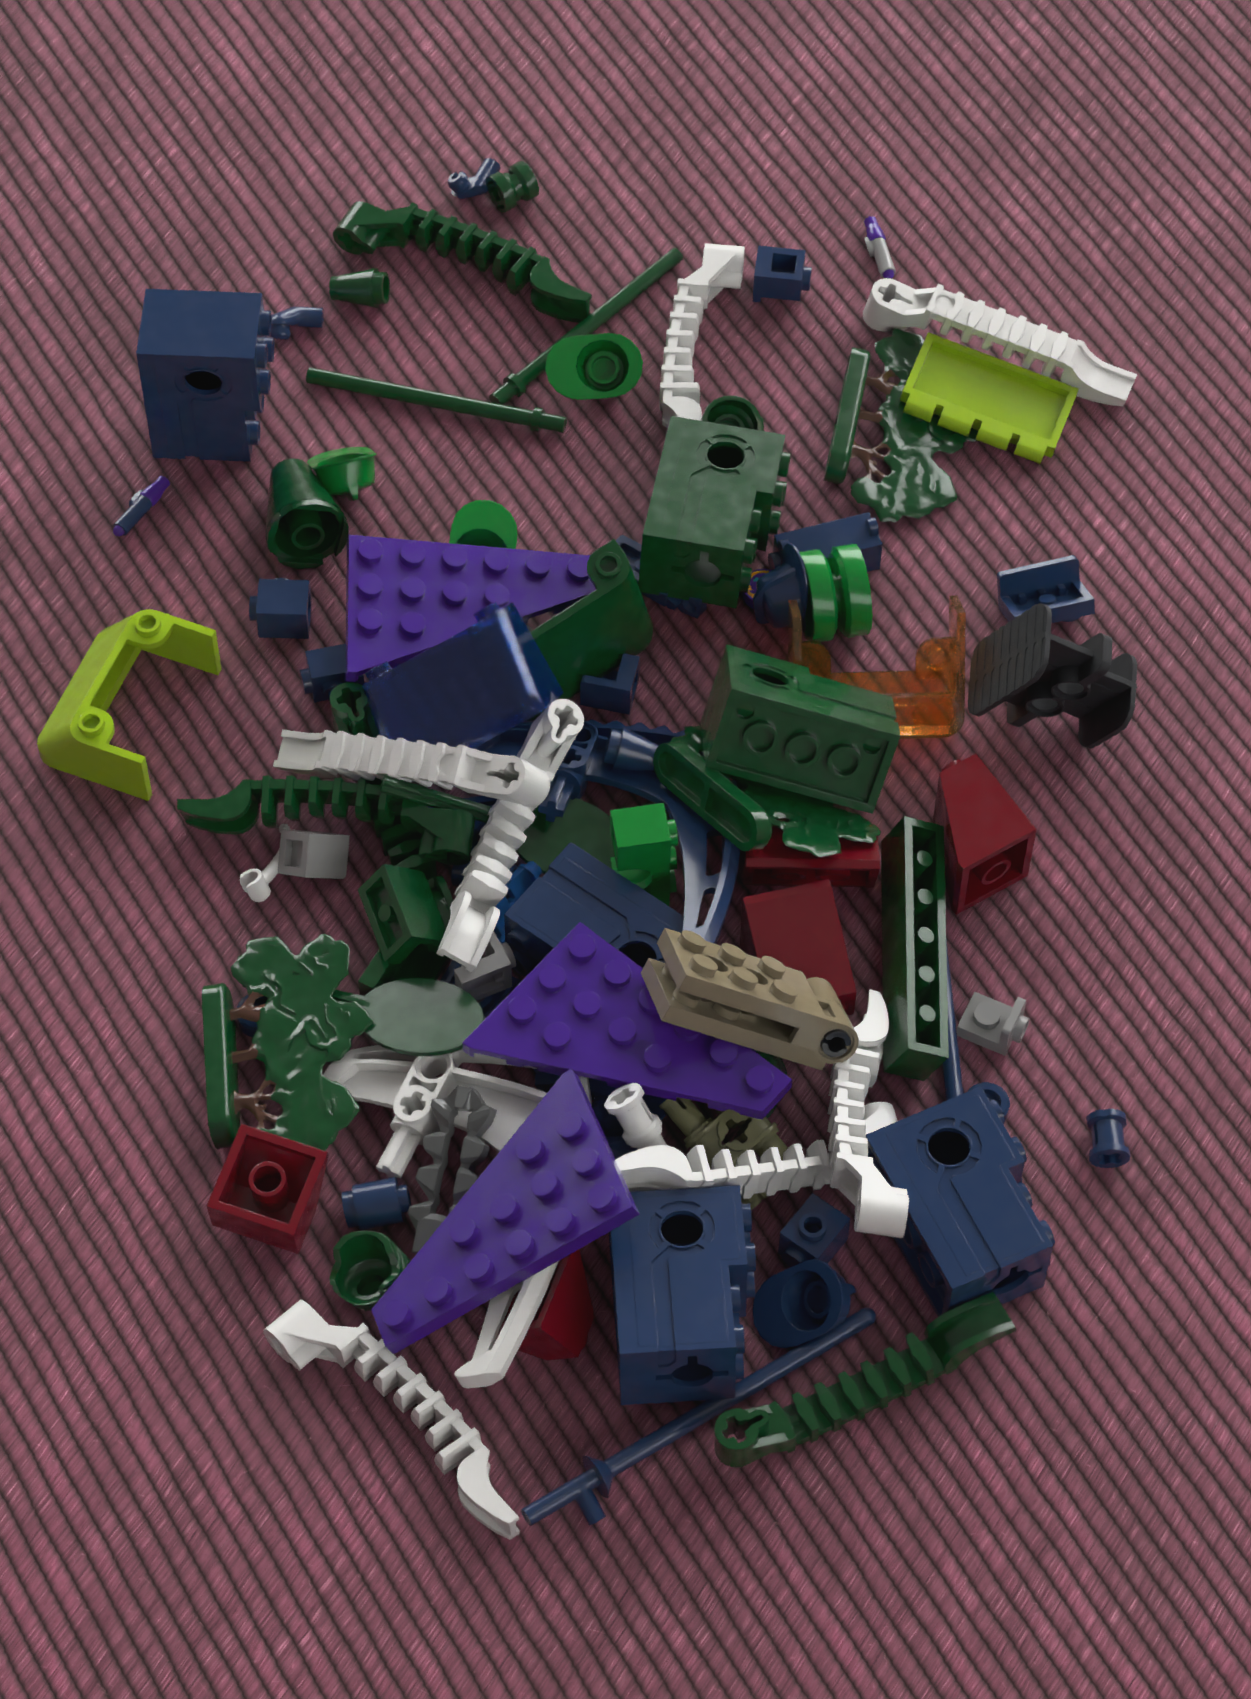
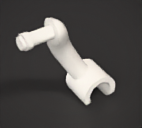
[240,824,291,902]

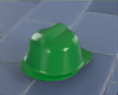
[545,333,643,400]
[307,447,377,501]
[449,500,517,549]

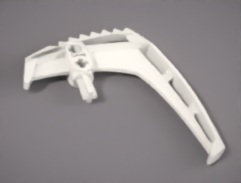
[323,1045,592,1388]

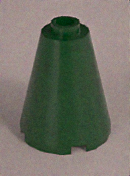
[265,458,349,569]

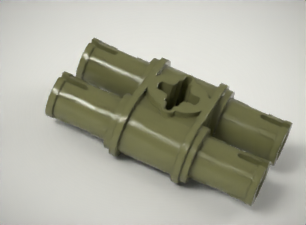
[658,1097,788,1210]

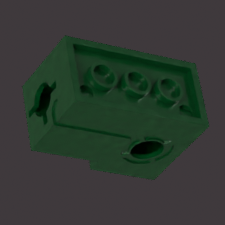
[638,416,791,609]
[701,644,901,814]

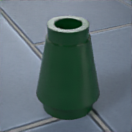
[329,268,390,308]

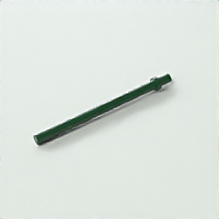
[489,248,683,405]
[306,367,567,433]

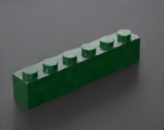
[881,816,949,1081]

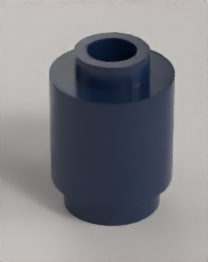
[342,1177,412,1231]

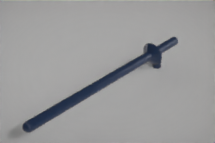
[521,1307,876,1526]

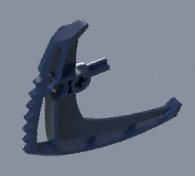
[464,719,740,944]

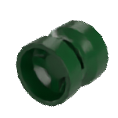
[486,161,539,213]

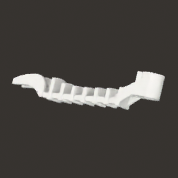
[863,278,1137,406]
[273,730,550,807]
[616,1102,898,1199]

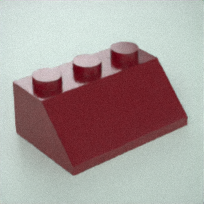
[743,826,880,888]

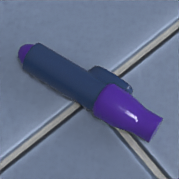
[113,476,170,537]

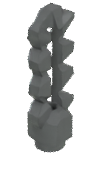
[408,1086,497,1254]

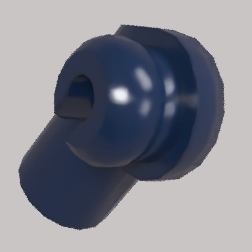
[447,158,501,199]
[270,306,324,340]

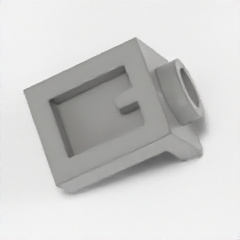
[454,931,516,1001]
[957,992,1030,1056]

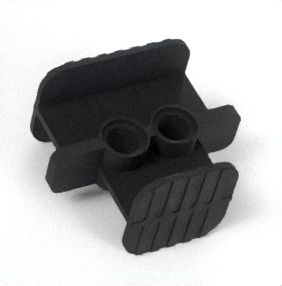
[968,603,1137,749]

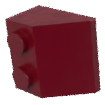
[206,1123,329,1254]

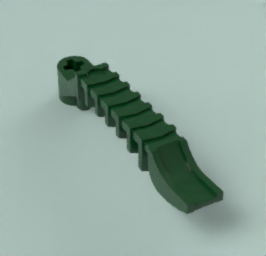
[330,682,454,952]

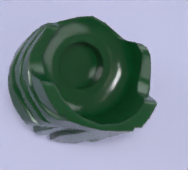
[330,1231,411,1311]

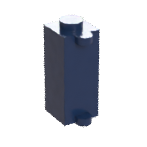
[768,512,882,572]

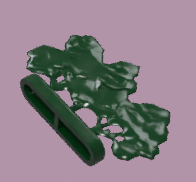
[653,726,881,857]

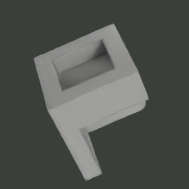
[278,830,350,879]

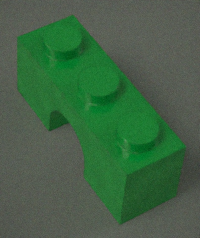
[610,803,678,906]

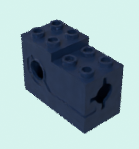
[136,289,275,462]
[504,842,699,976]
[866,1086,1055,1317]
[609,1185,756,1405]

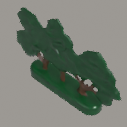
[823,329,979,522]
[202,933,375,1151]

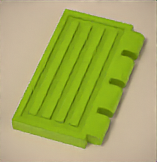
[900,332,1079,464]

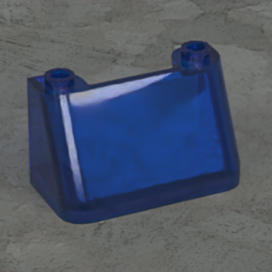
[362,602,564,749]

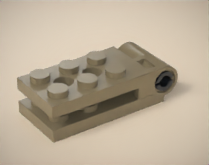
[641,928,859,1070]

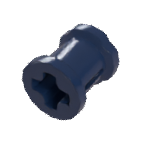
[1086,1109,1130,1168]

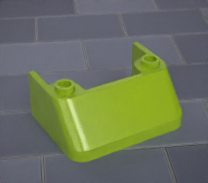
[37,609,221,801]

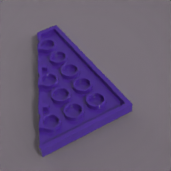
[345,535,596,682]
[462,922,792,1119]
[372,1068,640,1355]

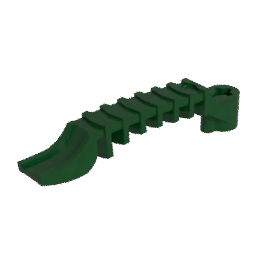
[333,201,592,323]
[177,775,476,865]
[714,1292,1016,1468]

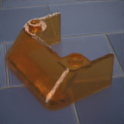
[788,595,966,739]

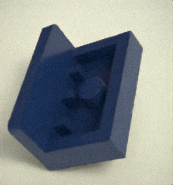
[997,555,1095,623]

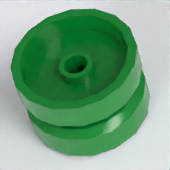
[799,544,873,643]

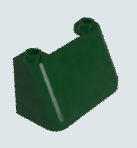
[470,539,653,721]

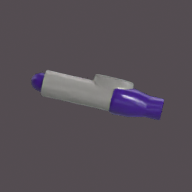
[864,216,896,279]

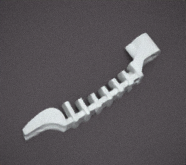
[660,243,745,428]
[436,699,584,973]
[827,989,909,1238]
[263,1300,519,1540]

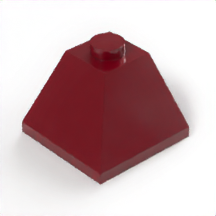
[479,1250,595,1361]

